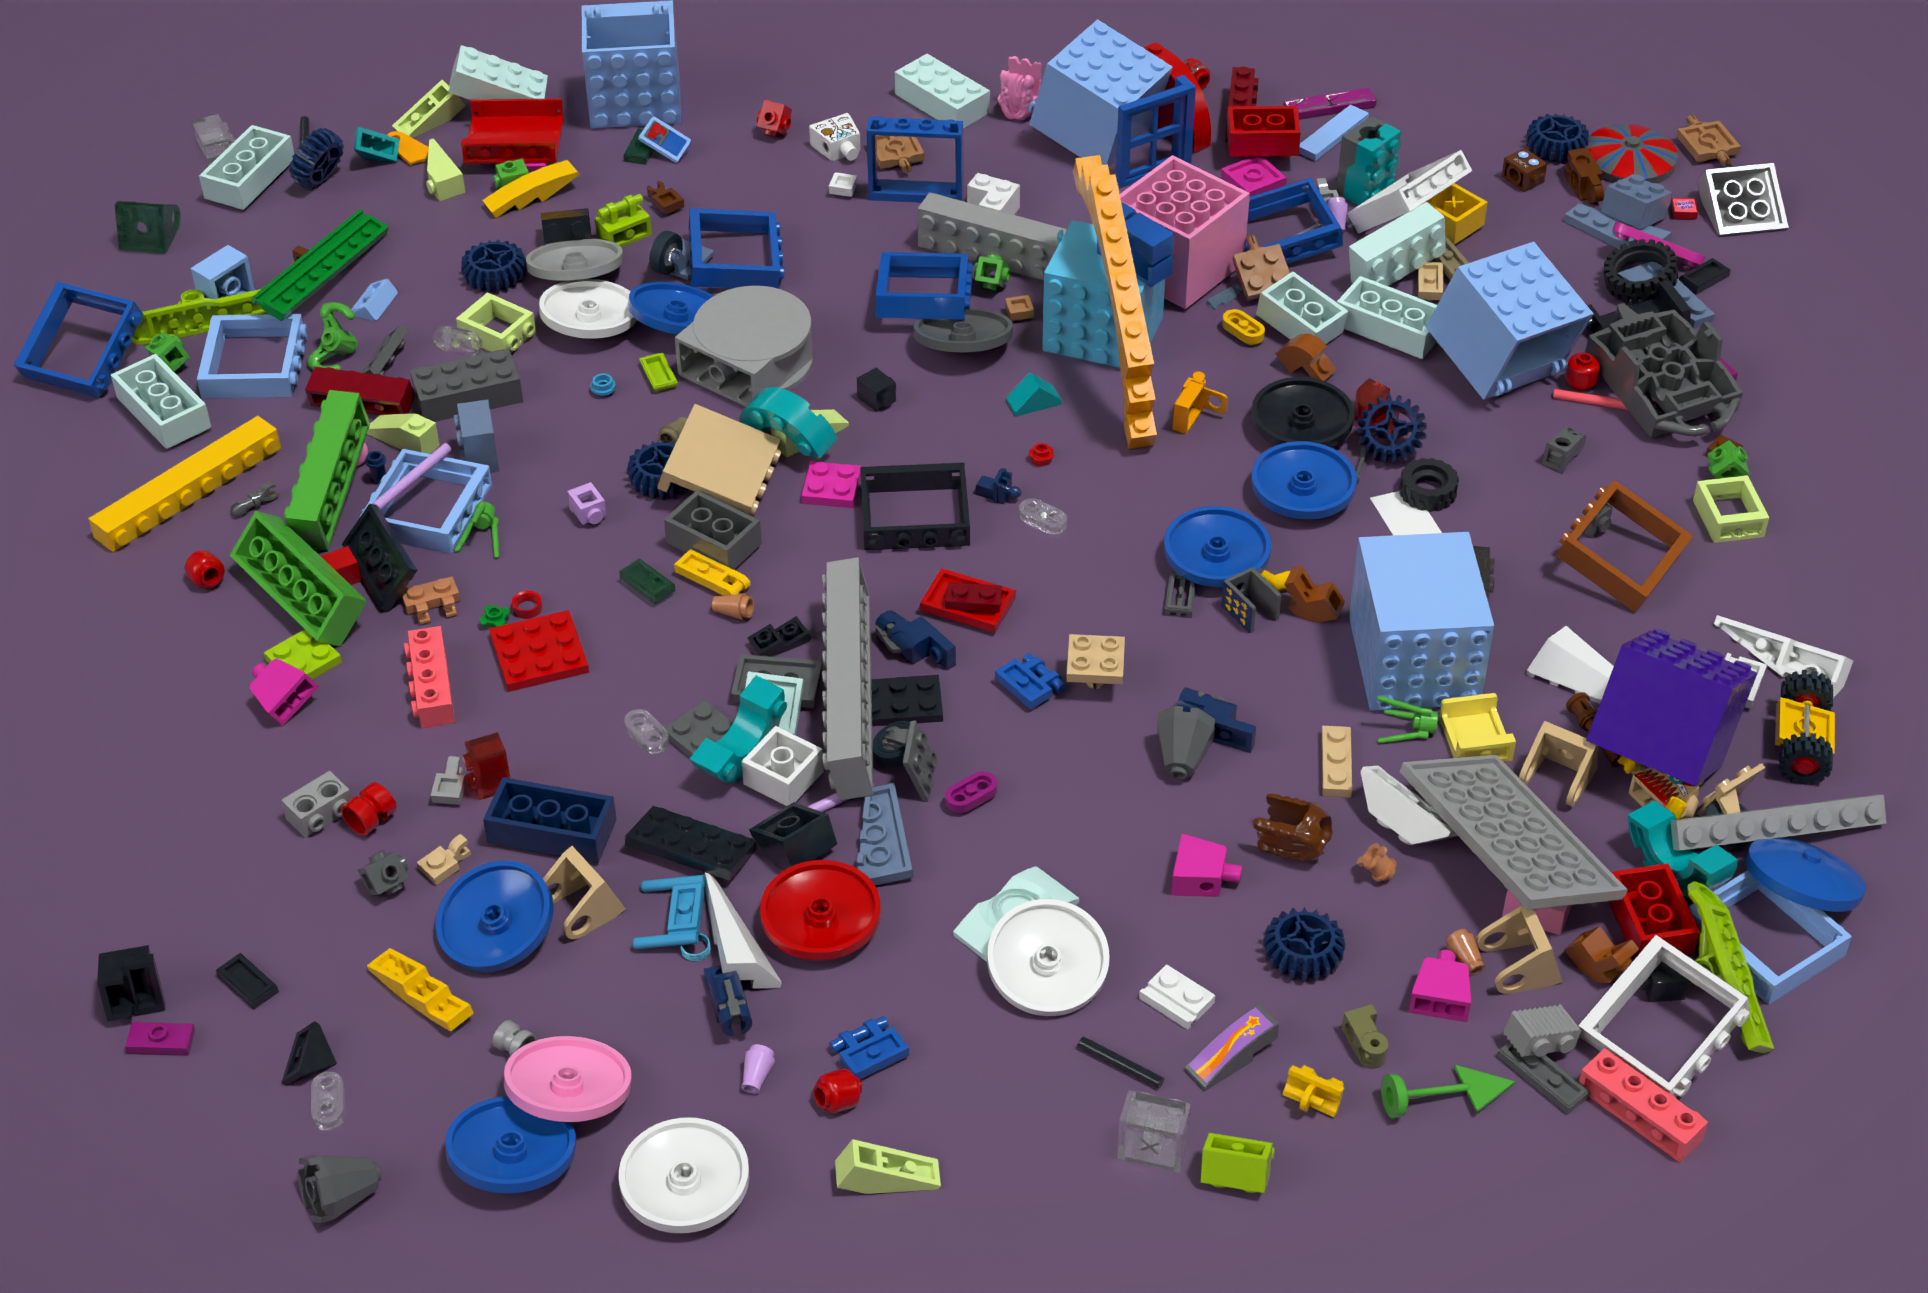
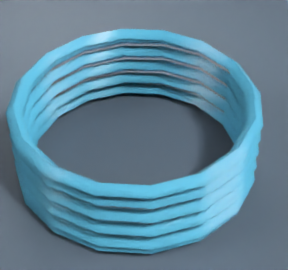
[680,933,711,961]

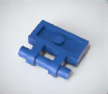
[995,653,1067,709]
[829,1016,909,1079]

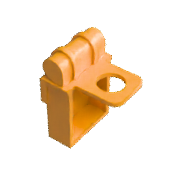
[1172,372,1228,434]

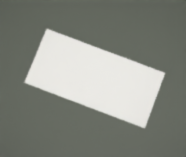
[1370,491,1442,536]

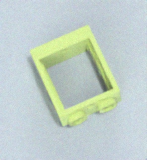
[456,292,536,353]
[1693,475,1769,543]

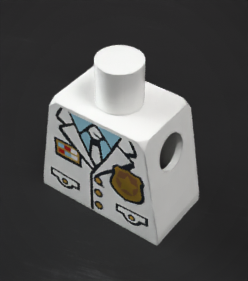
[809,113,861,161]

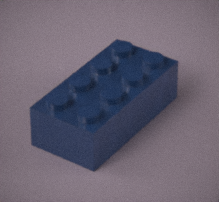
[483,777,617,863]

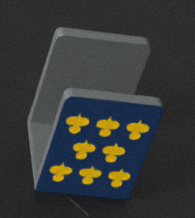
[1222,567,1281,633]

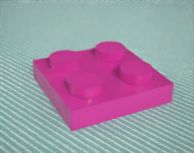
[1221,156,1287,197]
[801,461,861,508]

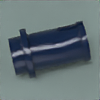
[365,451,386,485]

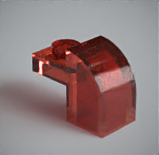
[1354,378,1399,434]

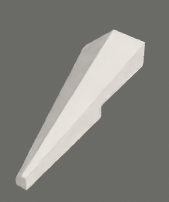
[1714,615,1853,698]
[1526,626,1614,704]
[704,872,782,988]

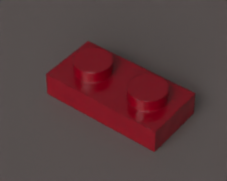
[945,582,1002,612]

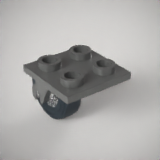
[873,720,937,802]

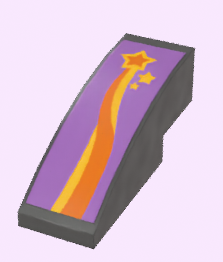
[1185,1004,1279,1091]

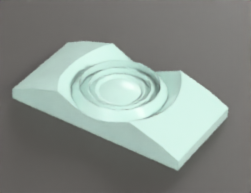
[953,866,1079,962]

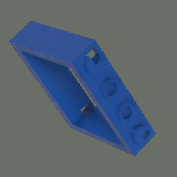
[866,116,964,203]
[1245,178,1343,264]
[688,208,784,289]
[876,252,973,320]
[13,281,143,398]

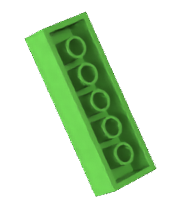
[284,390,370,551]
[230,511,367,646]

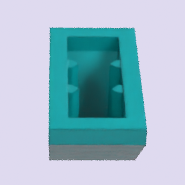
[354,127,400,162]
[1006,372,1062,416]

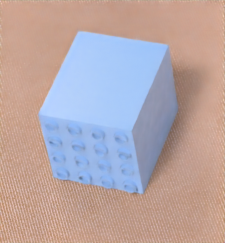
[1349,532,1494,711]

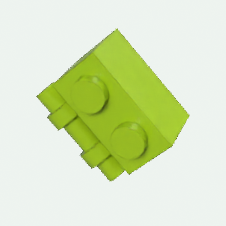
[595,194,652,247]
[1201,1133,1275,1193]

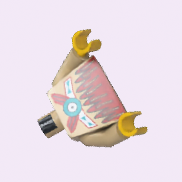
[1618,756,1704,820]

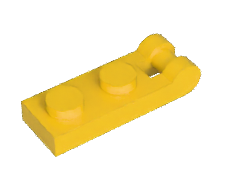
[674,549,751,596]

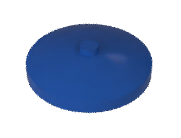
[628,282,714,334]
[1251,441,1357,519]
[1164,506,1271,587]
[1745,838,1866,912]
[436,860,554,972]
[445,1096,576,1193]

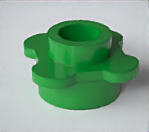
[479,605,510,629]

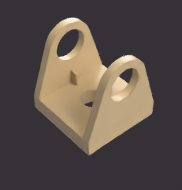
[1519,721,1598,807]
[543,846,626,939]
[1476,906,1563,994]

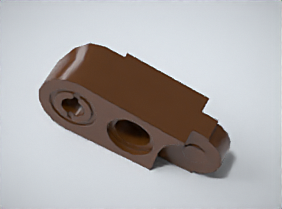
[1564,148,1604,203]

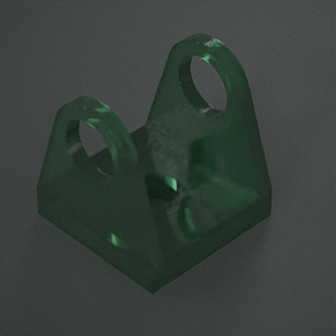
[114,201,181,253]

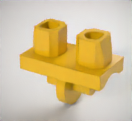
[1282,1065,1344,1117]

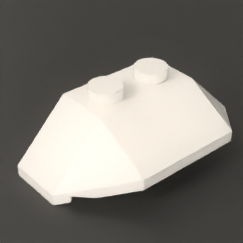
[1360,766,1458,845]

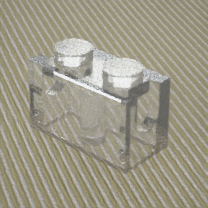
[191,114,235,164]

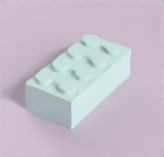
[448,45,548,100]
[895,54,990,128]
[199,125,294,210]
[1349,202,1446,286]
[1337,276,1437,359]
[111,354,211,449]

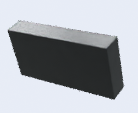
[1679,258,1731,295]
[216,953,279,1010]

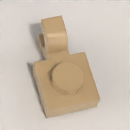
[417,834,472,886]

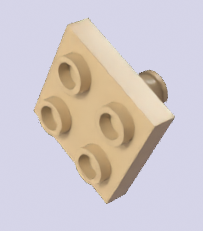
[1067,634,1125,689]

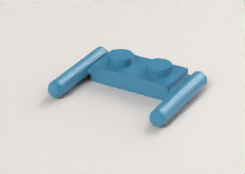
[632,875,705,949]

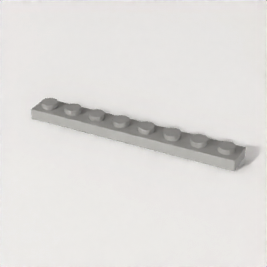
[1671,794,1887,851]

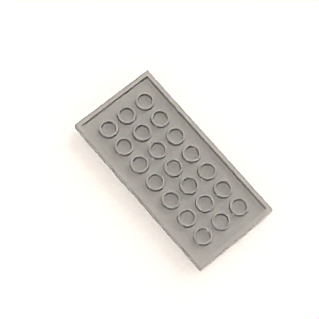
[1400,755,1628,910]

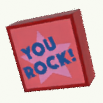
[1670,198,1698,220]

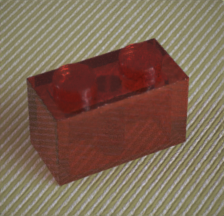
[462,732,510,800]

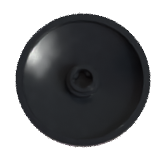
[1251,377,1355,447]

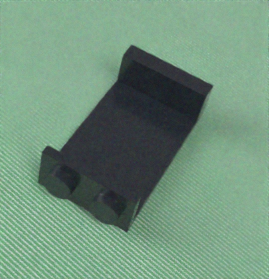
[1586,280,1691,334]

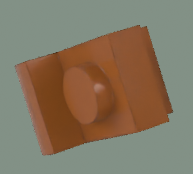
[1275,333,1336,381]
[1284,565,1345,623]
[1564,926,1639,983]

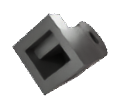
[1542,427,1586,473]

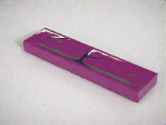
[1283,87,1376,119]

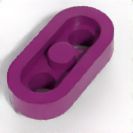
[945,771,997,813]

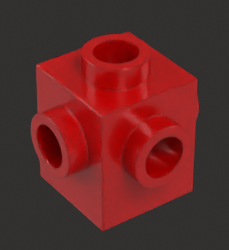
[757,100,793,137]

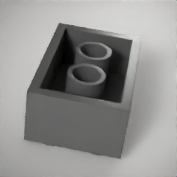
[664,490,762,570]

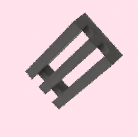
[1165,572,1196,618]

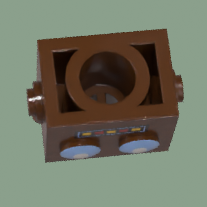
[1501,148,1547,192]

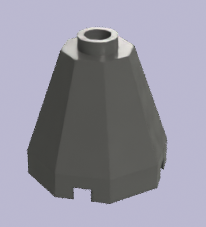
[1157,706,1215,780]
[297,1155,381,1223]

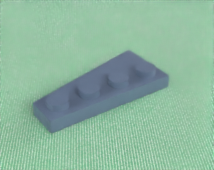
[1564,203,1671,250]
[1617,261,1715,329]
[857,783,914,885]

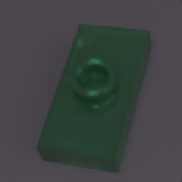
[624,128,654,165]
[619,558,676,604]

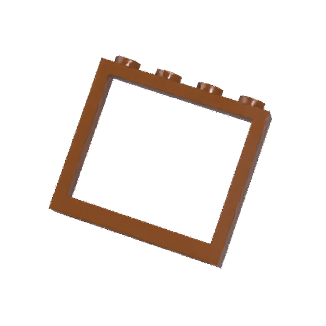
[1555,480,1693,612]

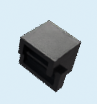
[97,945,165,1022]

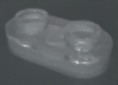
[433,326,482,356]
[1019,498,1067,534]
[624,709,669,754]
[311,1071,345,1130]

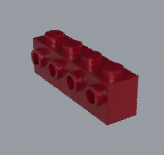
[1225,67,1259,142]
[305,366,415,415]

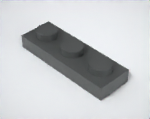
[361,324,409,375]

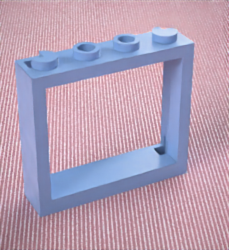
[197,314,308,399]
[360,449,492,554]
[1689,870,1852,1005]

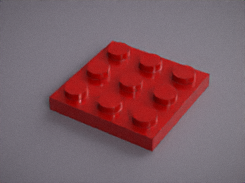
[489,610,589,692]

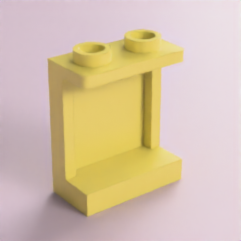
[1439,693,1516,762]

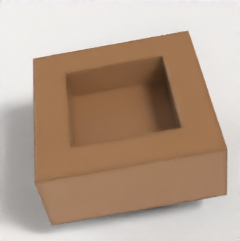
[1005,295,1034,321]

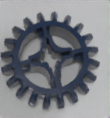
[1526,113,1589,163]
[289,128,344,189]
[461,239,526,293]
[1357,394,1427,464]
[627,440,690,500]
[1263,907,1346,983]

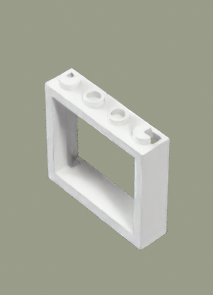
[1347,150,1472,234]
[1578,935,1750,1097]

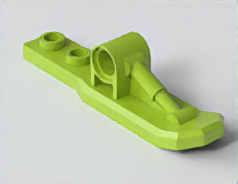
[131,289,269,345]
[1687,881,1774,1054]

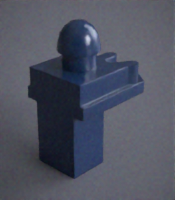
[976,468,1021,505]

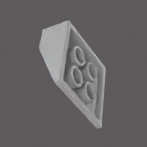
[1697,163,1789,236]

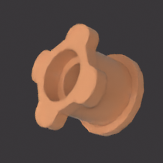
[1357,843,1397,882]

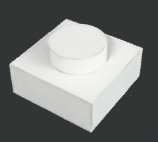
[829,172,858,197]

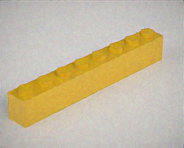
[88,416,281,552]

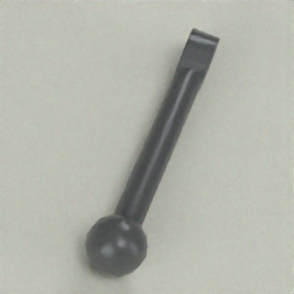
[1355,447,1370,483]

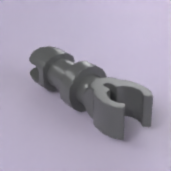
[230,482,279,517]

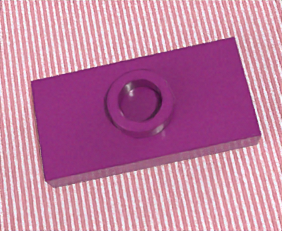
[125,1022,195,1055]

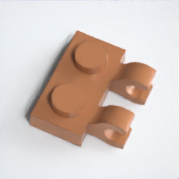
[401,576,461,625]

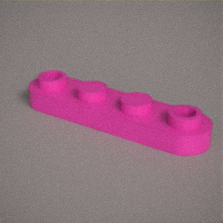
[1612,221,1705,268]

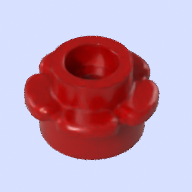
[1029,443,1054,466]

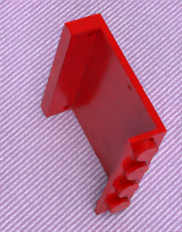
[461,98,564,164]

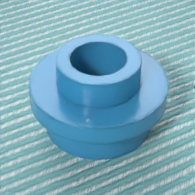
[590,373,616,396]

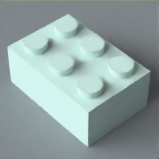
[1256,272,1348,344]

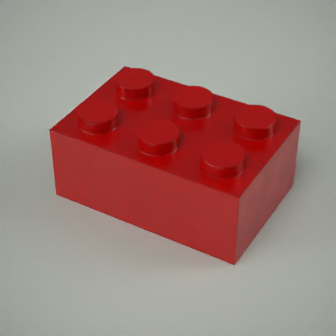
[1227,106,1301,158]
[1609,863,1700,960]

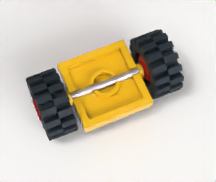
[1775,670,1835,785]

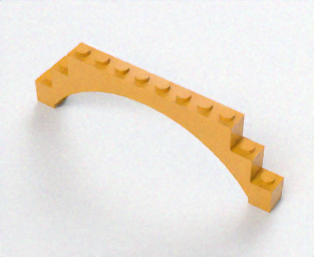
[1073,155,1157,449]

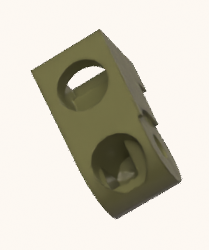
[1341,1004,1389,1069]

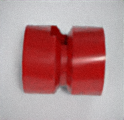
[340,782,397,836]

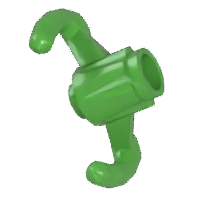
[307,302,357,371]

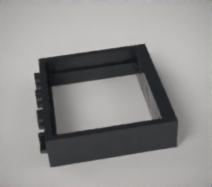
[860,462,970,550]

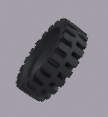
[1604,239,1678,304]

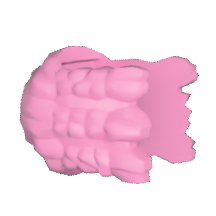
[998,56,1042,120]

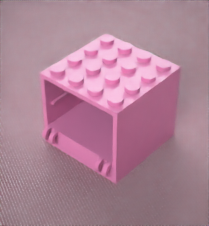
[1120,155,1250,309]

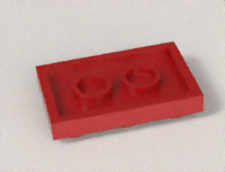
[920,568,1016,633]

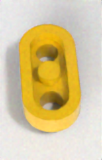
[1222,309,1265,345]

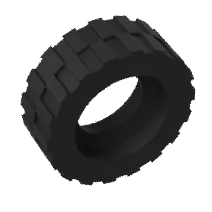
[1399,458,1459,512]

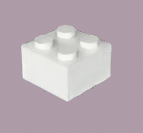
[742,726,823,806]

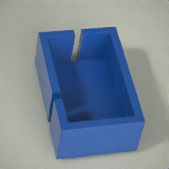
[1097,201,1174,287]

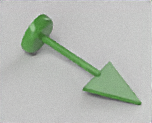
[1381,1064,1515,1119]

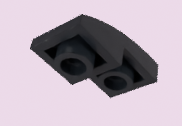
[747,616,812,657]

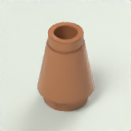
[712,593,754,620]
[1446,929,1485,976]

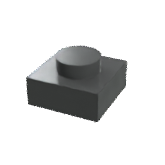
[1583,503,1613,539]

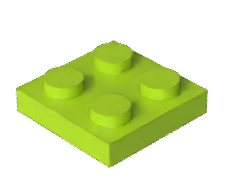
[263,629,342,680]

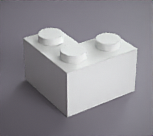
[967,173,1020,215]

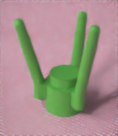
[455,501,499,559]
[1376,696,1438,744]

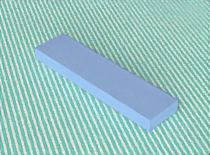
[1299,105,1369,161]

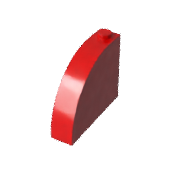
[1143,42,1211,153]

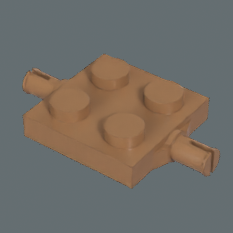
[1677,114,1741,167]
[876,135,924,173]
[1232,235,1290,301]

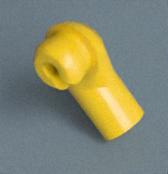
[1260,570,1291,592]

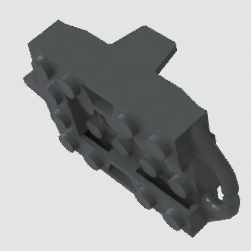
[1585,303,1743,438]

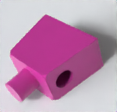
[249,658,319,726]
[1171,834,1242,897]
[1409,950,1471,1022]

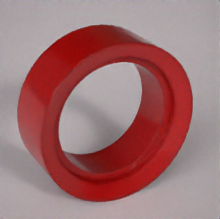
[512,590,543,619]

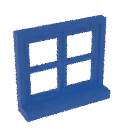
[1116,75,1196,188]

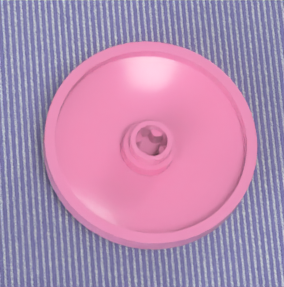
[504,1036,631,1122]

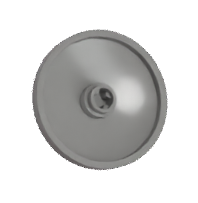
[526,239,624,281]

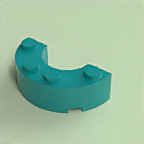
[739,387,838,459]
[690,675,787,783]
[1628,800,1738,899]

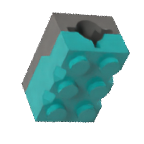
[1337,116,1401,206]

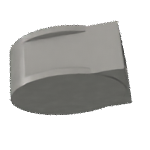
[675,286,813,407]

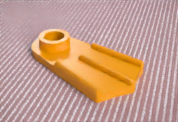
[387,131,429,166]

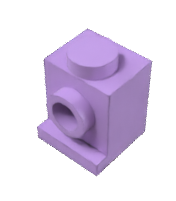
[567,482,607,525]

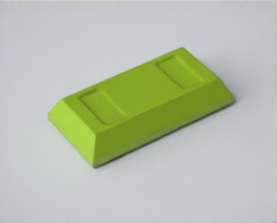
[639,353,678,392]

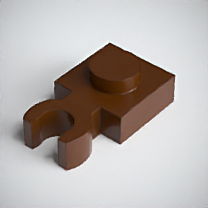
[647,181,685,215]

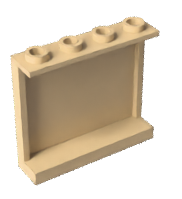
[657,404,782,516]

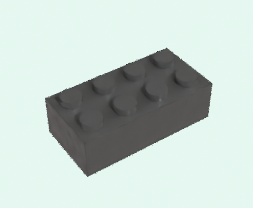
[410,348,523,422]

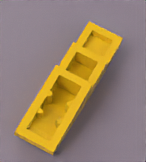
[482,160,580,218]
[367,948,474,1032]

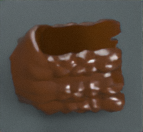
[1253,794,1333,861]

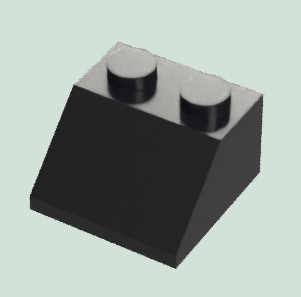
[749,802,837,870]

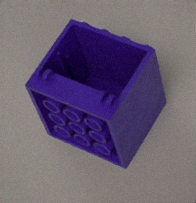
[1586,629,1758,786]

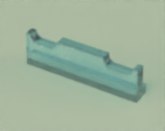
[1206,283,1244,310]

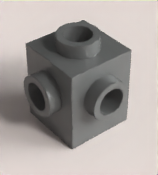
[357,850,409,896]

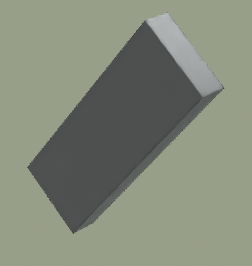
[1497,1042,1590,1115]

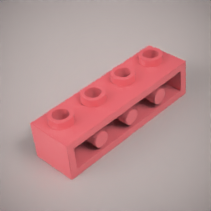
[404,626,455,728]
[1579,1048,1708,1163]

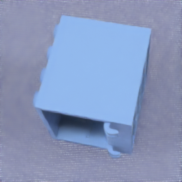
[582,1,681,129]
[1028,19,1173,168]
[1426,242,1593,400]

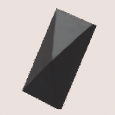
[281,1021,337,1086]

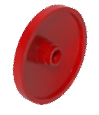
[760,860,881,961]

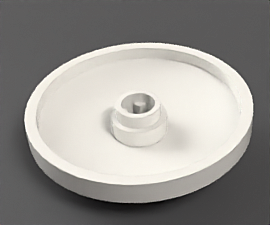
[539,279,637,338]
[987,899,1110,1016]
[619,1117,749,1233]

